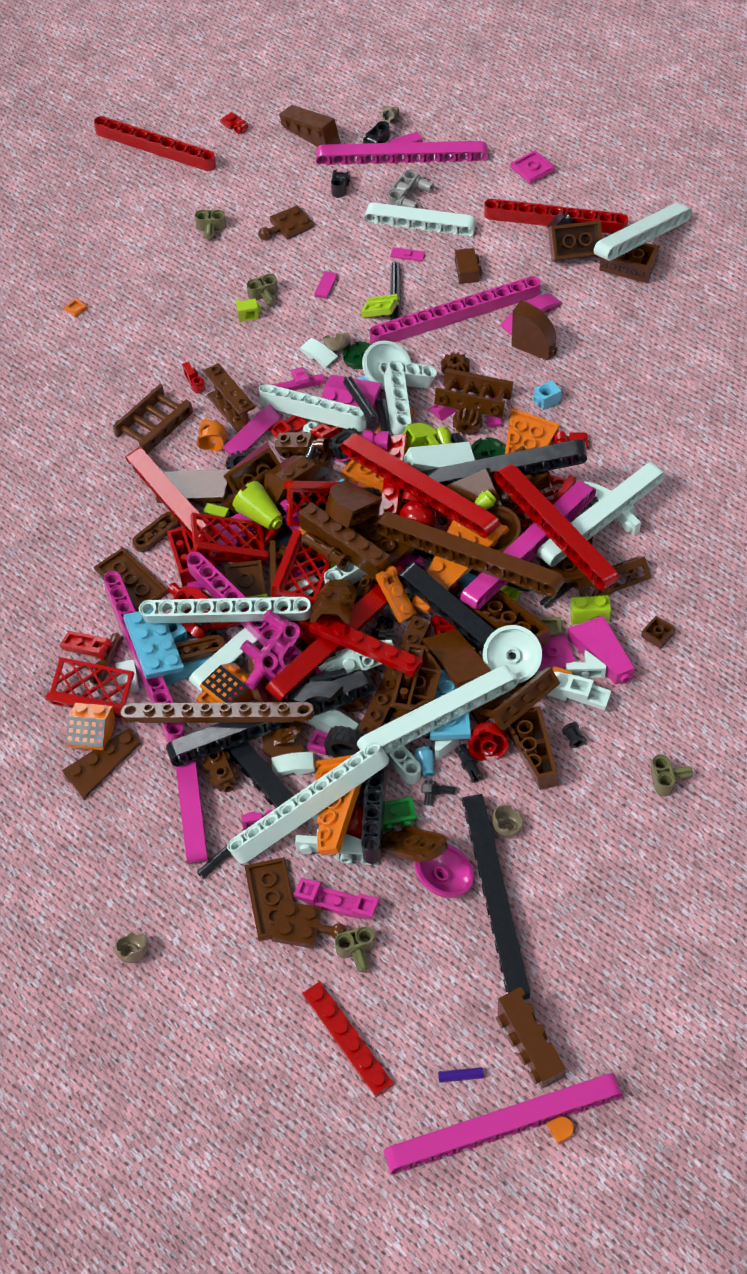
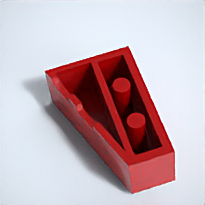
[167,526,217,586]

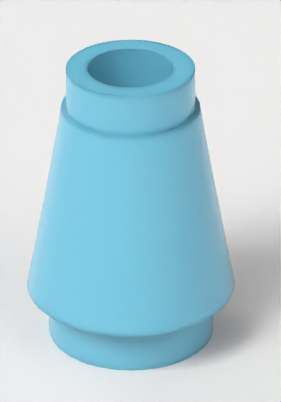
[414,746,435,778]

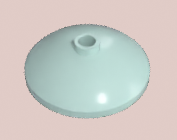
[362,341,411,390]
[483,625,542,684]

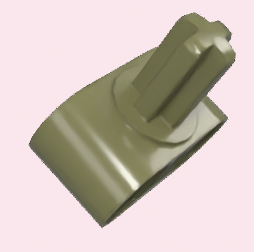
[195,210,226,240]
[246,274,278,307]
[651,754,693,796]
[335,927,375,973]

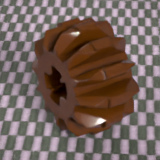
[441,351,470,374]
[453,407,483,435]

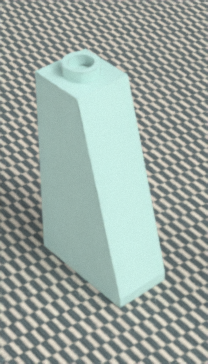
[404,442,475,471]

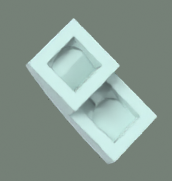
[299,338,338,368]
[272,752,315,777]

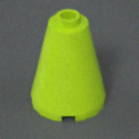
[233,481,283,530]

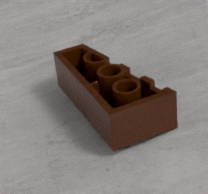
[279,105,341,147]
[468,590,550,649]
[505,706,559,790]
[496,987,566,1089]

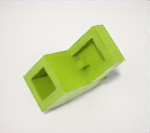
[403,423,439,449]

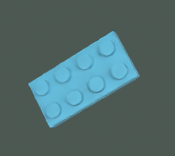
[124,609,184,679]
[430,670,471,740]

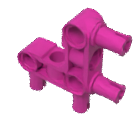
[240,609,306,698]

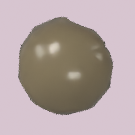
[323,333,350,352]
[492,805,524,837]
[114,932,148,963]

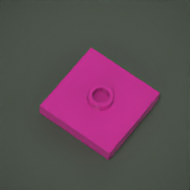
[510,150,555,184]
[537,634,575,671]

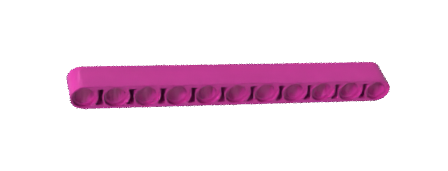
[316,141,488,165]
[369,276,541,345]
[460,481,596,610]
[186,552,322,675]
[104,571,184,743]
[383,1073,623,1175]

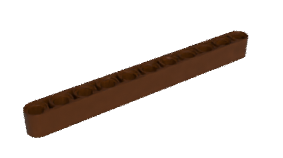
[373,512,565,597]

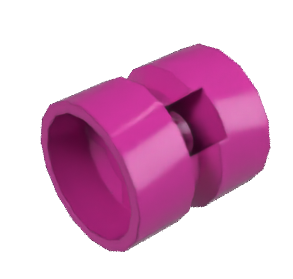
[363,430,389,451]

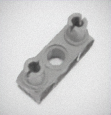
[388,169,434,208]

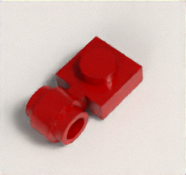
[220,112,249,134]
[182,361,205,394]
[554,431,588,450]

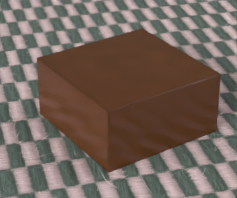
[641,616,675,649]

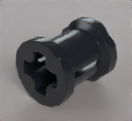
[371,616,393,639]
[562,722,586,749]

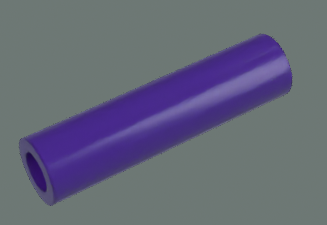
[438,1067,484,1083]

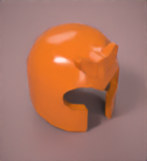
[197,417,226,452]

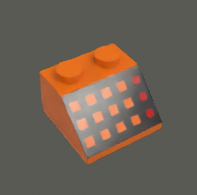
[199,663,253,703]
[66,703,117,750]

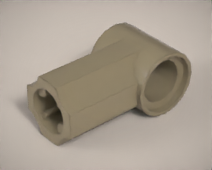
[381,106,399,122]

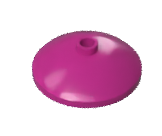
[414,844,474,898]

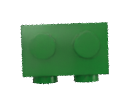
[383,797,417,831]

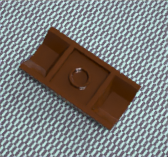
[310,579,358,624]

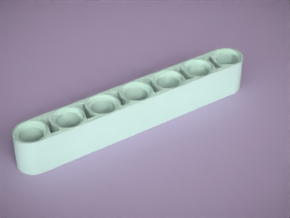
[364,203,477,237]
[259,384,367,431]

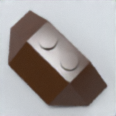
[264,455,331,507]
[390,643,441,711]

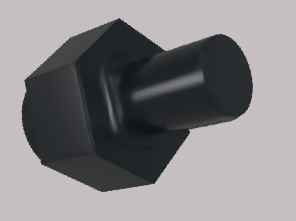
[421,780,455,806]

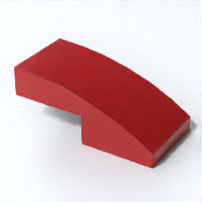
[268,415,307,439]

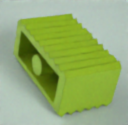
[570,595,611,625]

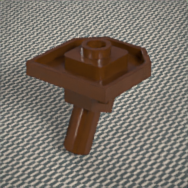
[262,722,303,757]

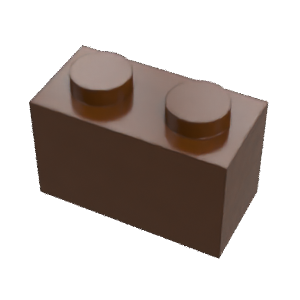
[455,248,482,284]

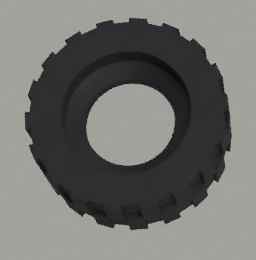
[324,726,364,758]

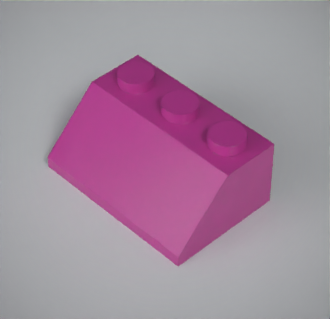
[322,375,382,412]

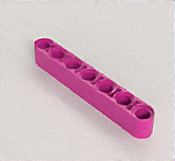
[176,761,208,864]

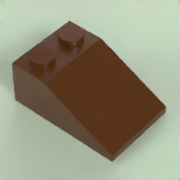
[223,443,280,493]

